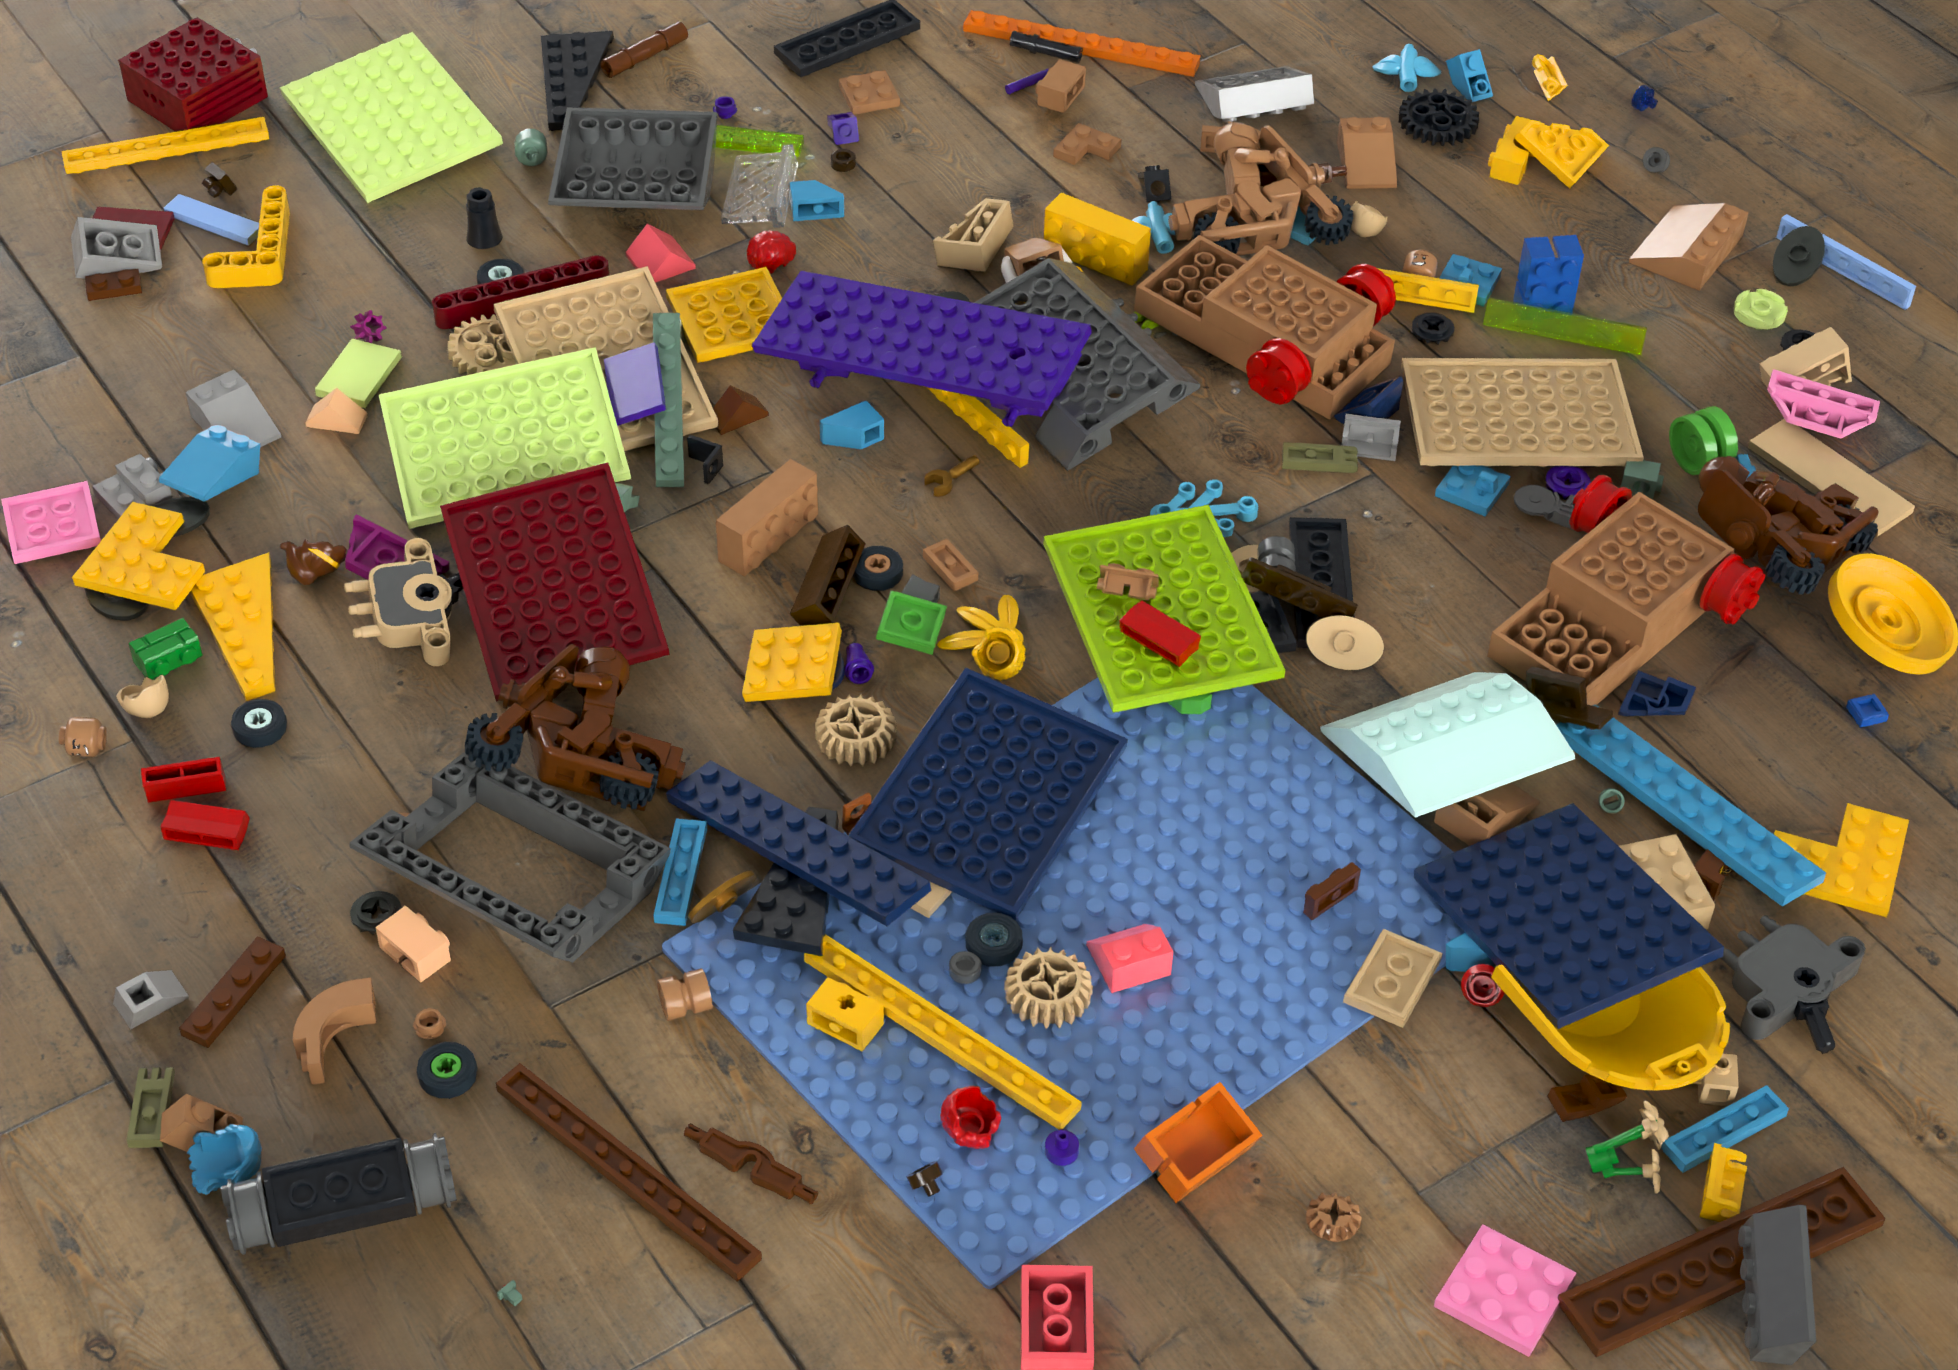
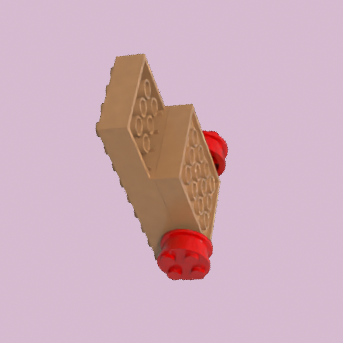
[1134,235,1396,420]
[1487,475,1765,706]

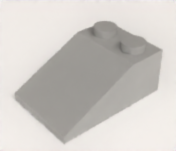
[71,217,162,279]
[185,370,281,447]

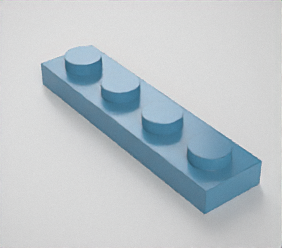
[653,818,707,926]
[1661,1085,1789,1173]

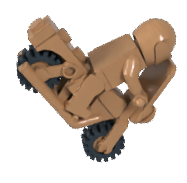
[1168,122,1353,256]

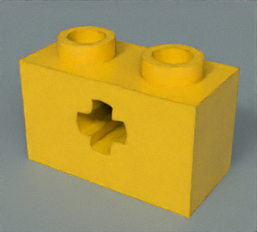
[806,977,884,1052]

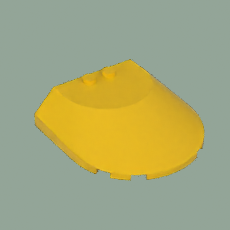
[1491,964,1730,1090]

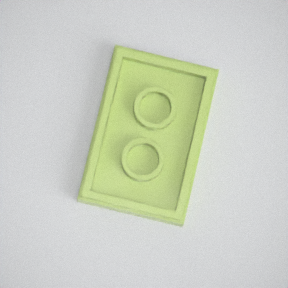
[315,339,402,408]

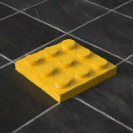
[742,623,842,702]

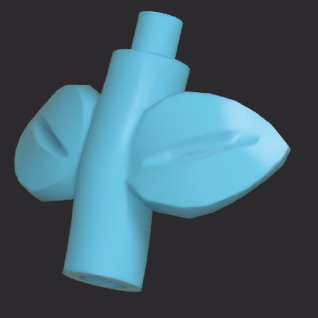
[1373,44,1441,92]
[1132,201,1175,254]

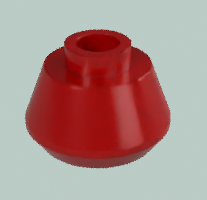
[1461,964,1505,1007]

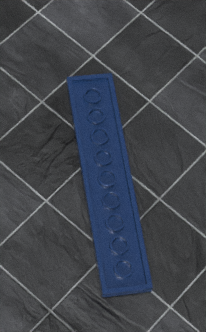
[666,760,931,926]

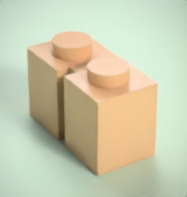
[375,906,451,983]

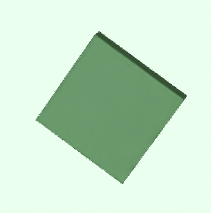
[876,590,947,655]

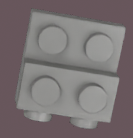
[92,454,173,519]

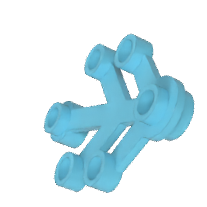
[1150,479,1259,537]

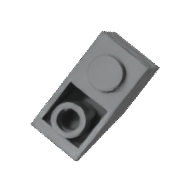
[113,970,189,1029]

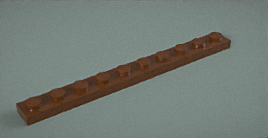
[496,1063,762,1282]

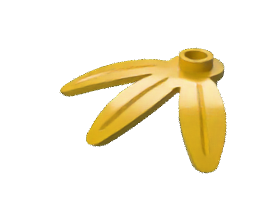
[937,595,1024,650]

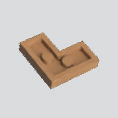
[1053,123,1122,165]

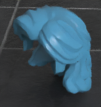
[187,1124,262,1195]

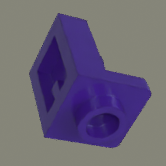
[827,112,859,145]

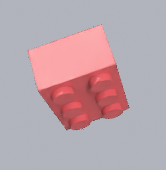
[1021,1265,1094,1370]

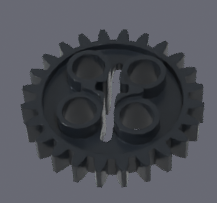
[1398,88,1479,146]

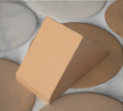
[305,388,367,434]

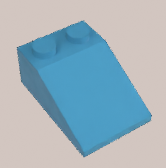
[159,425,260,501]

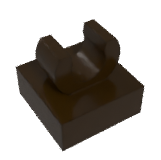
[202,162,237,198]

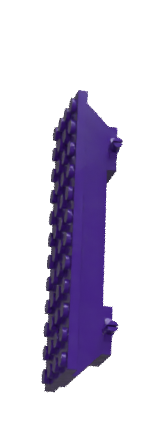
[752,271,1092,427]

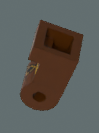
[1694,849,1732,901]

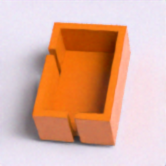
[1134,1082,1263,1203]

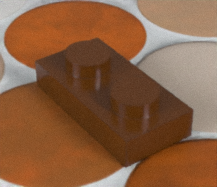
[85,269,142,301]
[1303,862,1361,920]

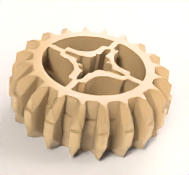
[815,694,897,767]
[1004,947,1093,1029]

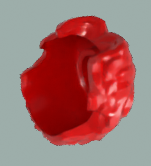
[747,230,796,274]
[940,1086,1001,1149]

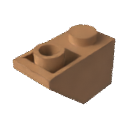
[160,1094,243,1152]

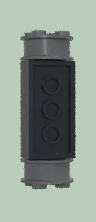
[221,1133,457,1255]

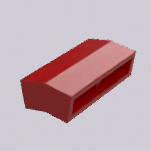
[1119,600,1201,667]
[141,757,226,803]
[160,800,250,851]

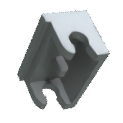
[1341,414,1401,461]

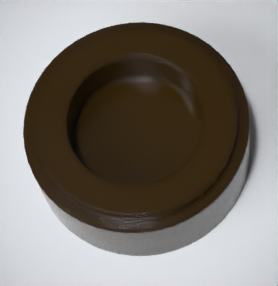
[831,149,856,172]

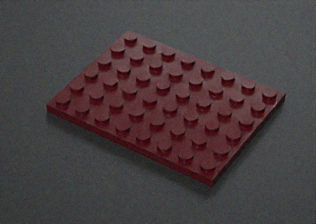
[440,462,670,702]

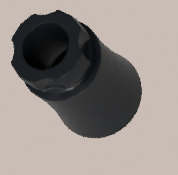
[466,187,503,249]

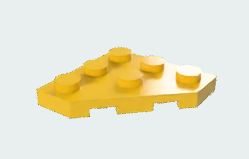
[1514,120,1609,189]

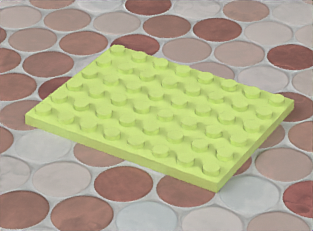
[280,32,503,203]
[379,347,631,529]

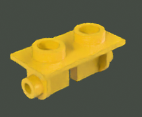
[1532,54,1568,101]

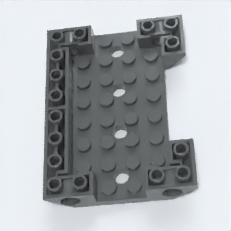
[975,258,1201,471]

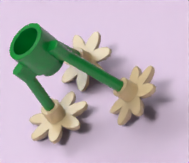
[1586,1101,1669,1194]

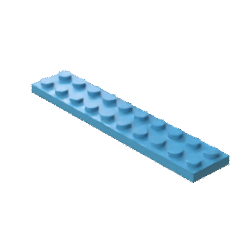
[1556,704,1826,906]

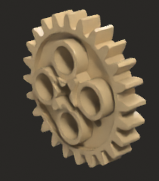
[448,314,516,375]

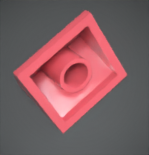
[626,224,696,283]

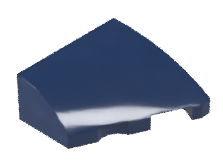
[1618,670,1696,716]

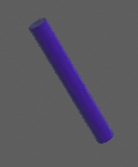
[1005,68,1049,94]

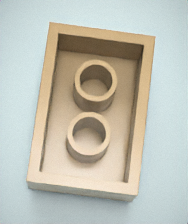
[1619,834,1715,929]

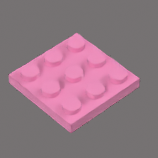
[1,481,101,564]
[1434,1224,1577,1357]

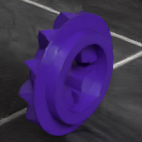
[1545,466,1590,500]

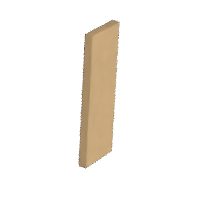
[1748,419,1915,537]

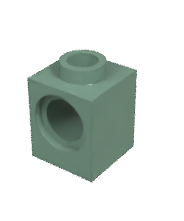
[1621,460,1664,500]

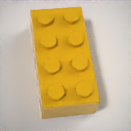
[1044,193,1151,286]

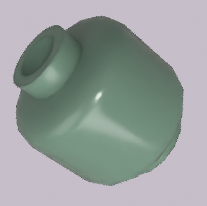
[514,129,548,166]

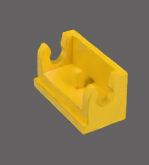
[1699,1143,1747,1222]

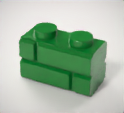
[128,618,203,680]

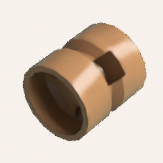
[657,968,713,1021]

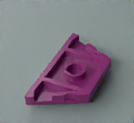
[345,514,449,580]

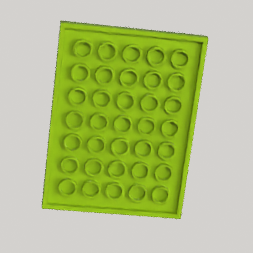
[1043,505,1285,713]

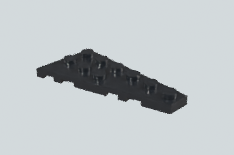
[733,806,839,956]

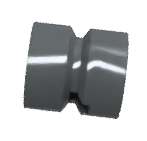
[1257,536,1296,572]

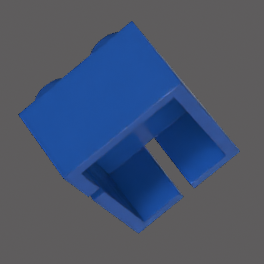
[1513,235,1584,320]

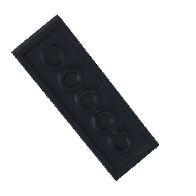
[774,0,921,77]
[1289,517,1355,648]

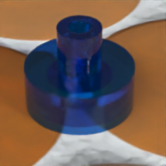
[1631,85,1658,111]

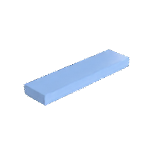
[163,194,259,246]

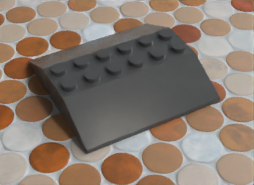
[548,107,717,210]

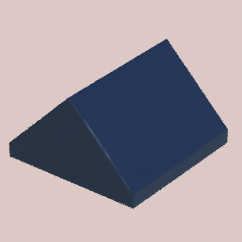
[1334,376,1403,424]

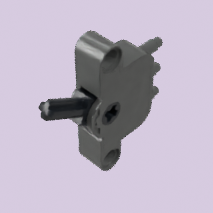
[1720,915,1866,1054]

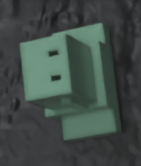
[497,1280,523,1306]

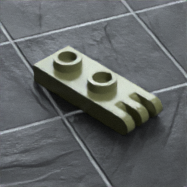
[1282,442,1358,473]
[126,1067,175,1148]

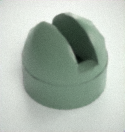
[1598,788,1625,813]

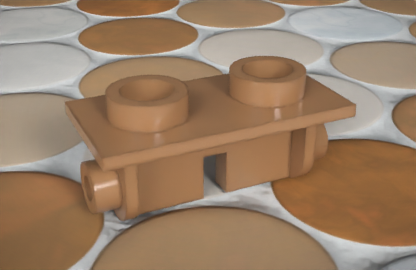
[1097,563,1159,601]

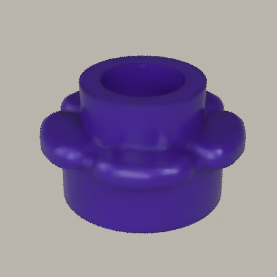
[713,96,737,119]

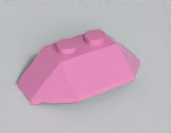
[1767,369,1880,439]

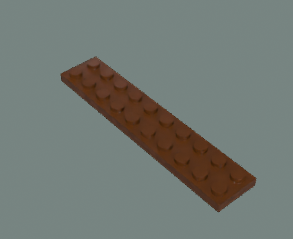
[1558,1167,1886,1357]

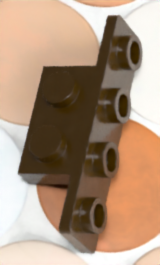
[1241,557,1358,618]
[1526,666,1613,730]

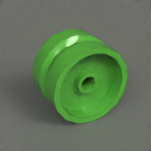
[1669,406,1738,475]

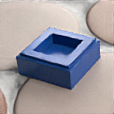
[1846,694,1889,728]

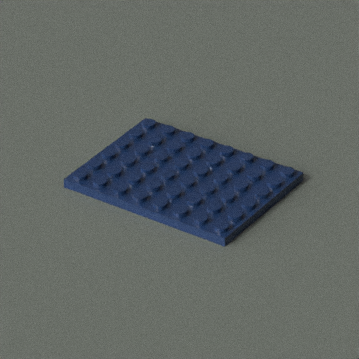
[848,668,1128,921]
[1414,803,1724,1029]

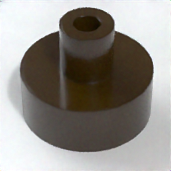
[906,1161,943,1197]

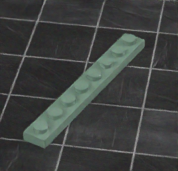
[653,313,684,487]

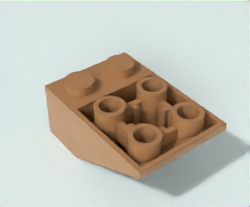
[1434,783,1540,846]

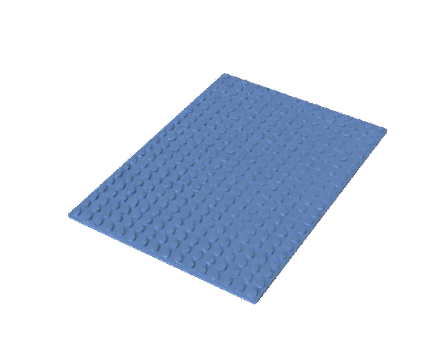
[662,677,1465,1289]

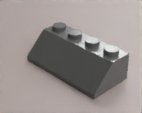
[1738,1205,1816,1365]

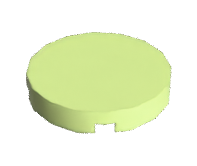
[1733,289,1788,330]

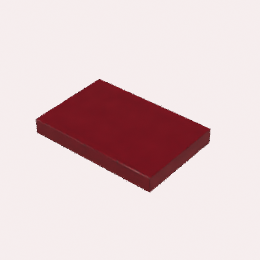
[92,207,175,251]

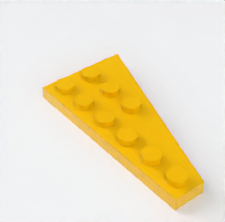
[190,552,275,701]

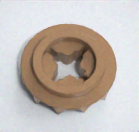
[1306,1191,1362,1242]

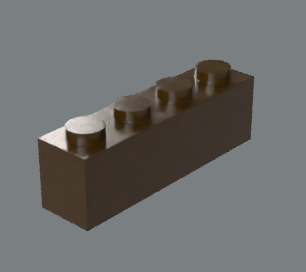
[790,525,866,626]

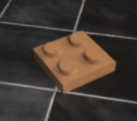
[839,70,900,115]

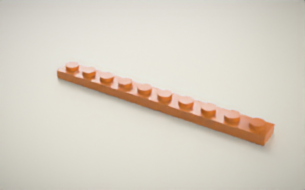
[963,10,1201,77]

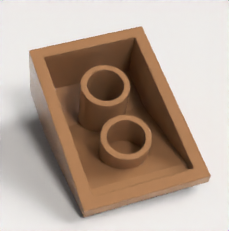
[1337,117,1397,189]

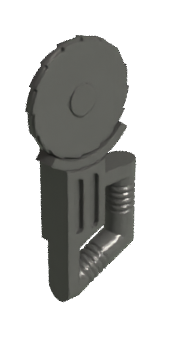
[1514,485,1581,533]

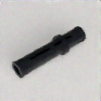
[1010,31,1083,63]

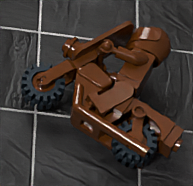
[1698,456,1879,595]
[465,644,686,811]

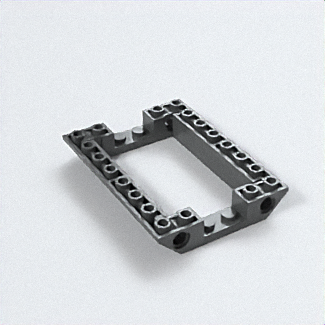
[349,752,671,963]

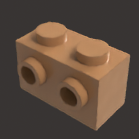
[1035,59,1086,113]

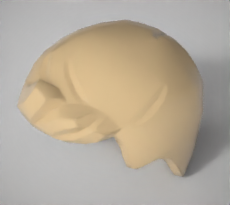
[1350,201,1387,237]
[116,675,169,718]

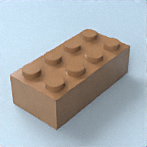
[716,459,818,577]

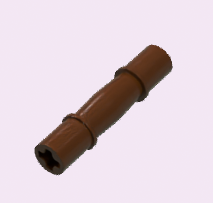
[601,21,688,78]

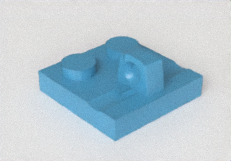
[1440,254,1502,307]
[1435,466,1510,517]

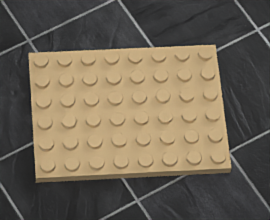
[494,266,718,451]
[1401,358,1644,467]

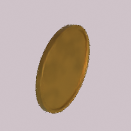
[688,871,757,923]

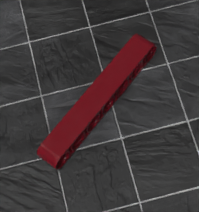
[432,255,610,330]

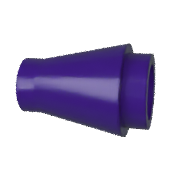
[845,643,874,684]

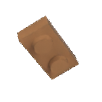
[923,539,978,591]

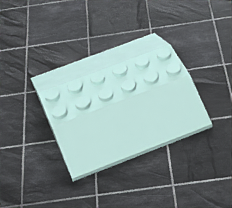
[1320,672,1575,817]

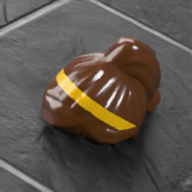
[280,539,347,585]

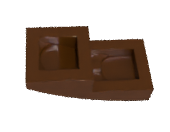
[1547,1074,1627,1122]

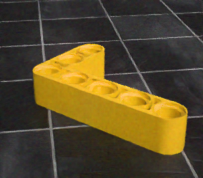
[202,185,290,288]

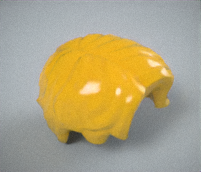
[971,627,1026,681]

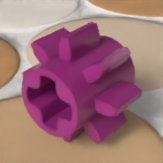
[350,310,387,343]

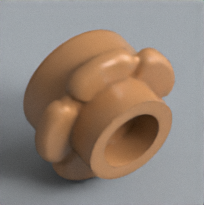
[413,1008,446,1039]

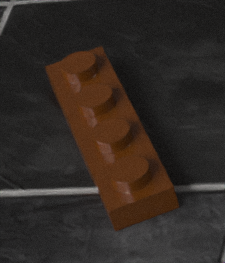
[179,936,286,1048]

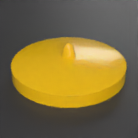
[1828,554,1958,674]

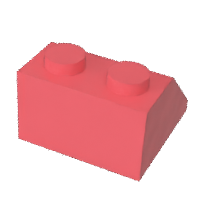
[1086,924,1173,993]

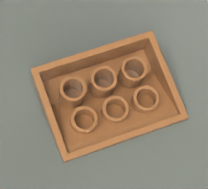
[1629,203,1749,291]

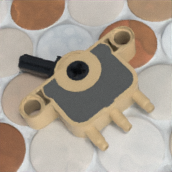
[344,538,463,666]

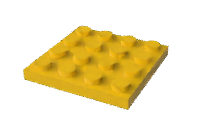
[666,267,782,363]

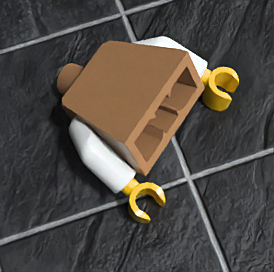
[1001,238,1083,304]

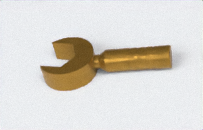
[925,455,980,497]

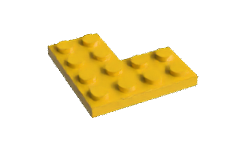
[72,502,205,610]
[1774,803,1909,917]

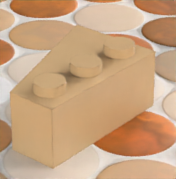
[933,198,1013,272]
[1759,327,1852,388]

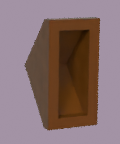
[713,385,769,435]

